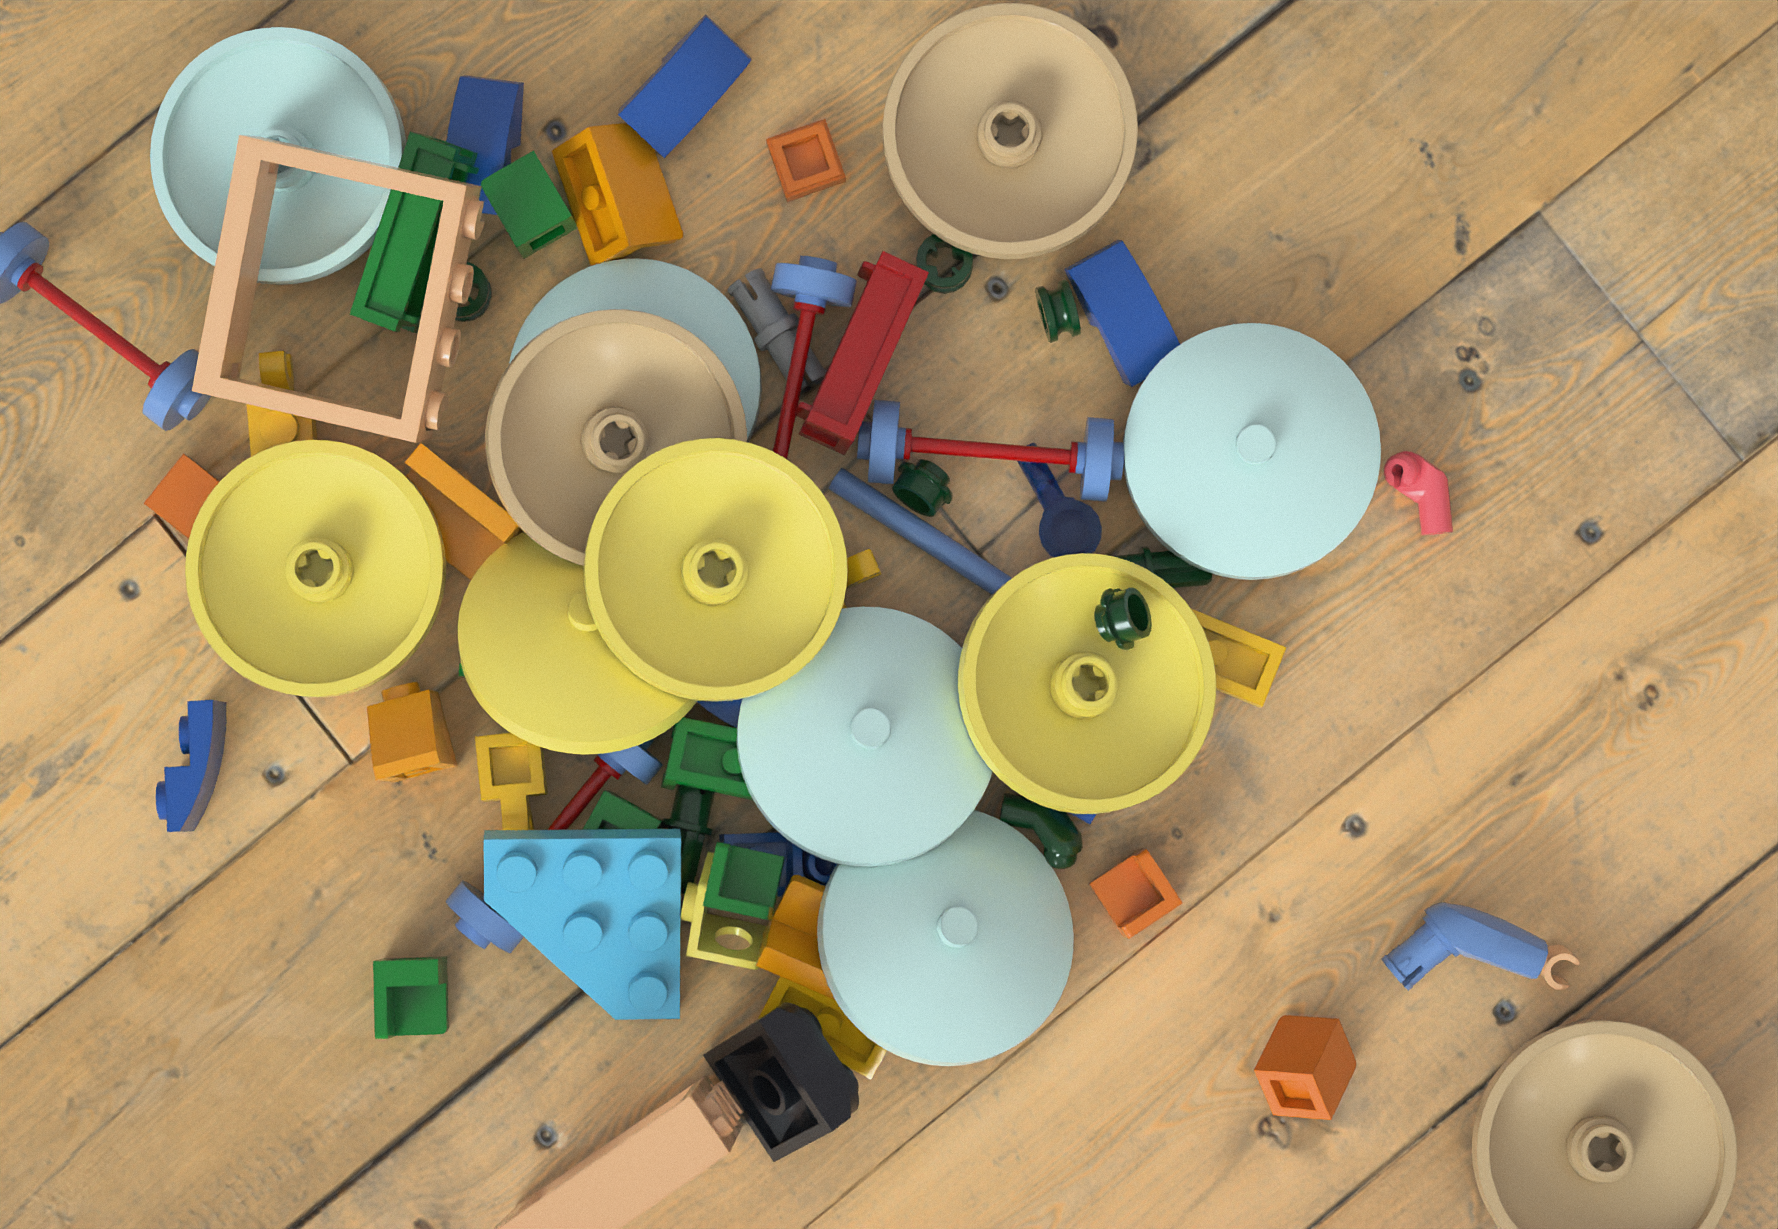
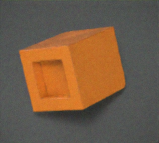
[1088,848,1183,939]
[1254,1015,1356,1120]

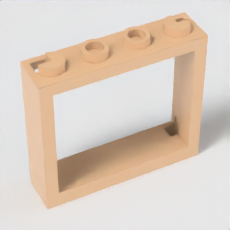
[192,135,485,443]
[494,1075,744,1229]

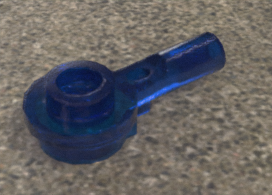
[1017,443,1102,558]

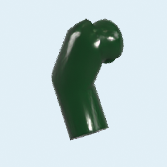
[1000,793,1083,869]

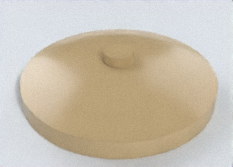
[883,3,1138,259]
[485,309,747,566]
[1472,1020,1737,1229]

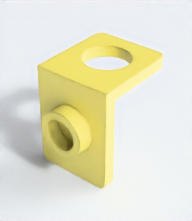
[680,852,766,970]

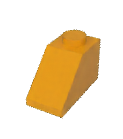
[367,682,458,782]

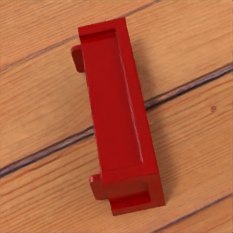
[794,251,929,456]

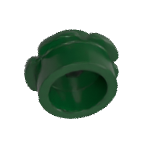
[892,459,953,517]
[1094,587,1152,650]

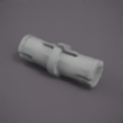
[727,268,827,395]

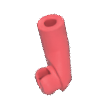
[1384,451,1453,535]

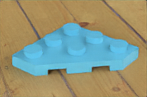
[483,829,681,1020]

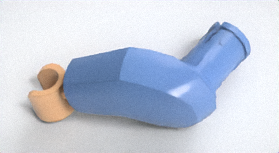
[1381,902,1580,991]

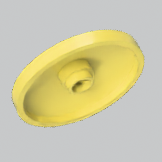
[584,438,848,702]
[185,440,446,697]
[458,532,698,754]
[958,553,1216,814]

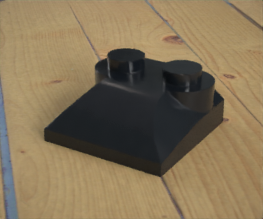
[703,1002,859,1162]

